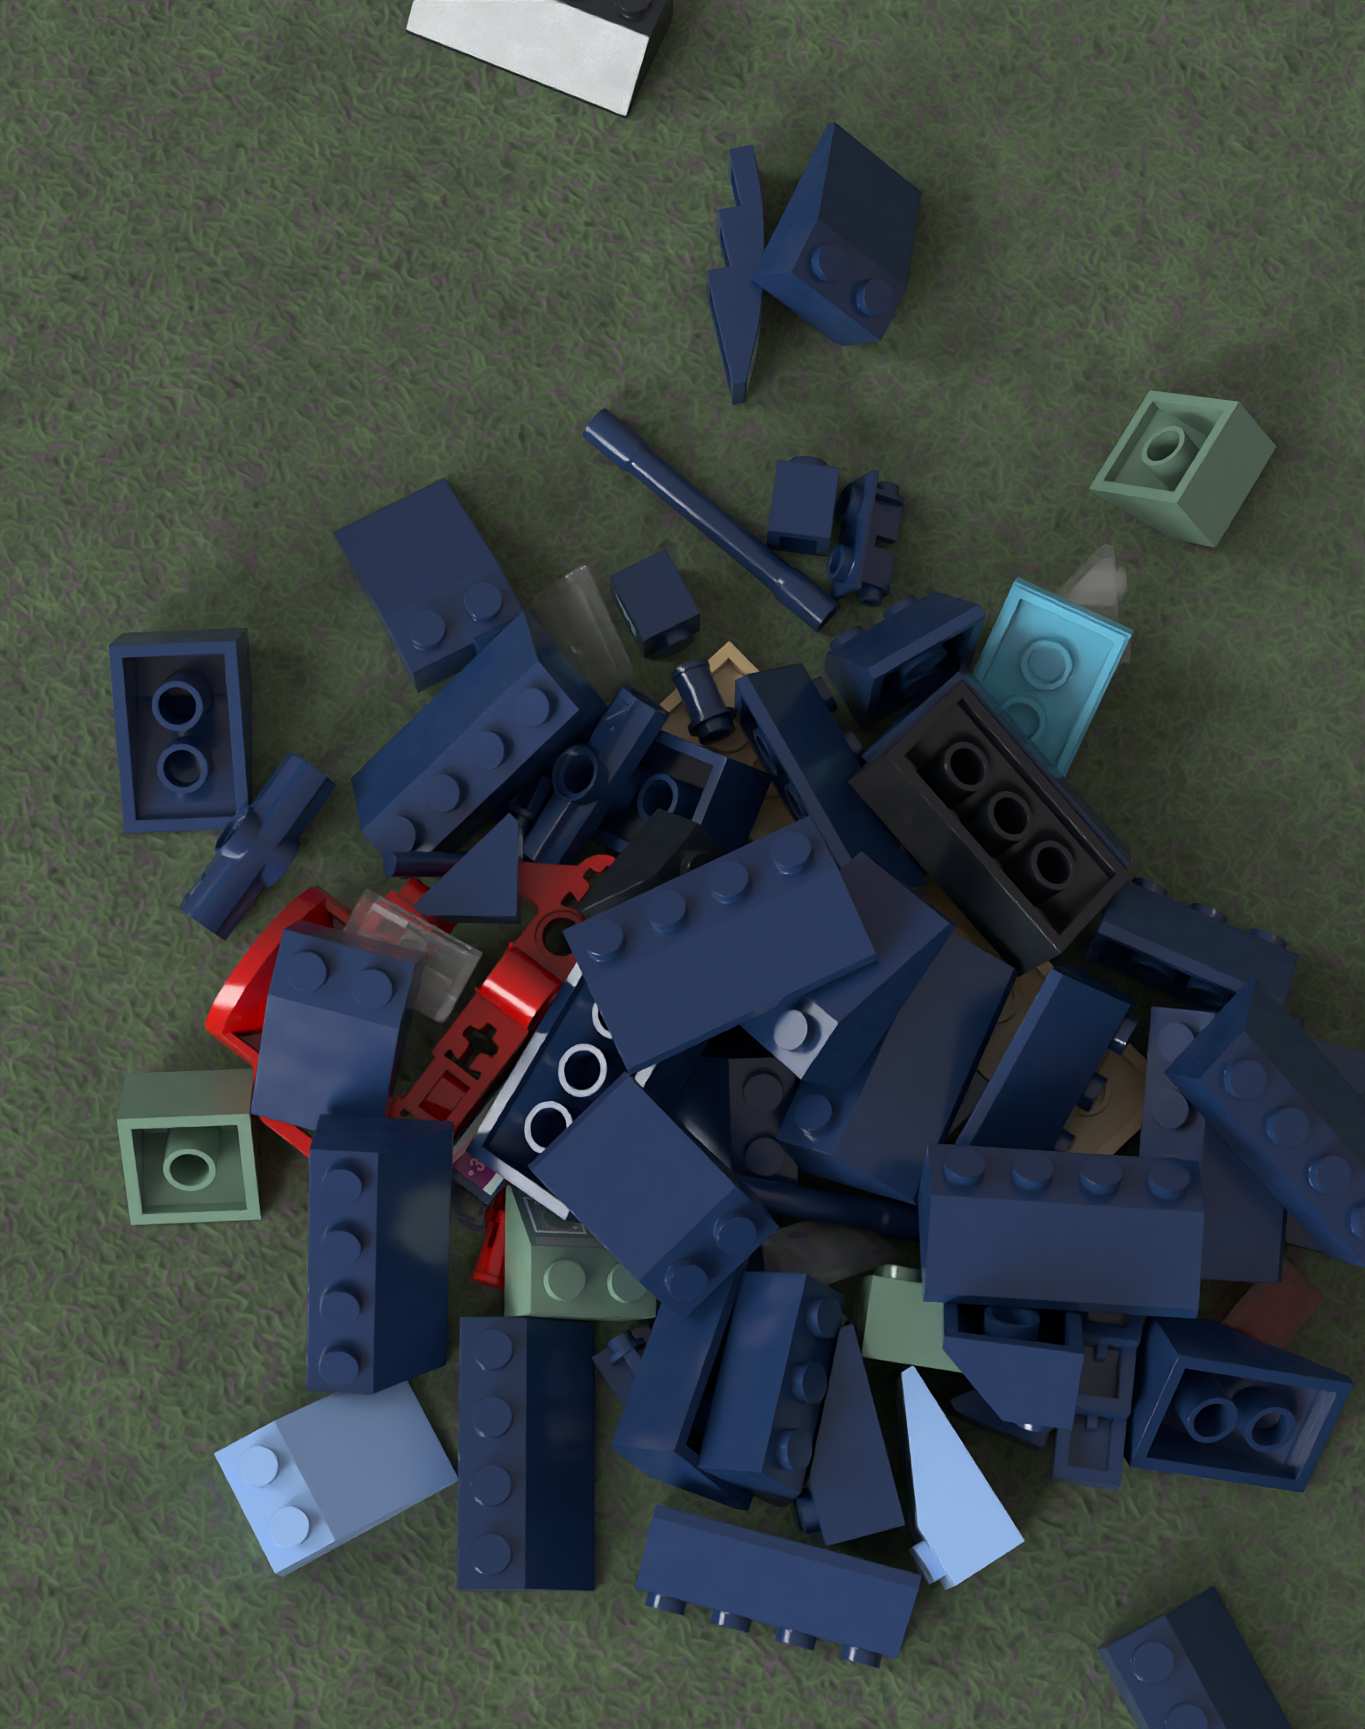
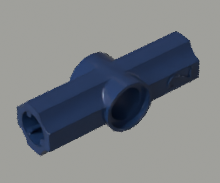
[523,684,669,866]
[178,752,337,941]

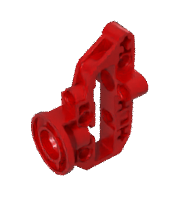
[205,854,616,1157]

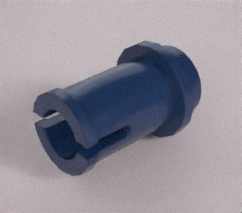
[671,659,736,745]

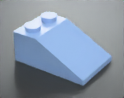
[894,1365,1025,1590]
[214,1380,458,1577]

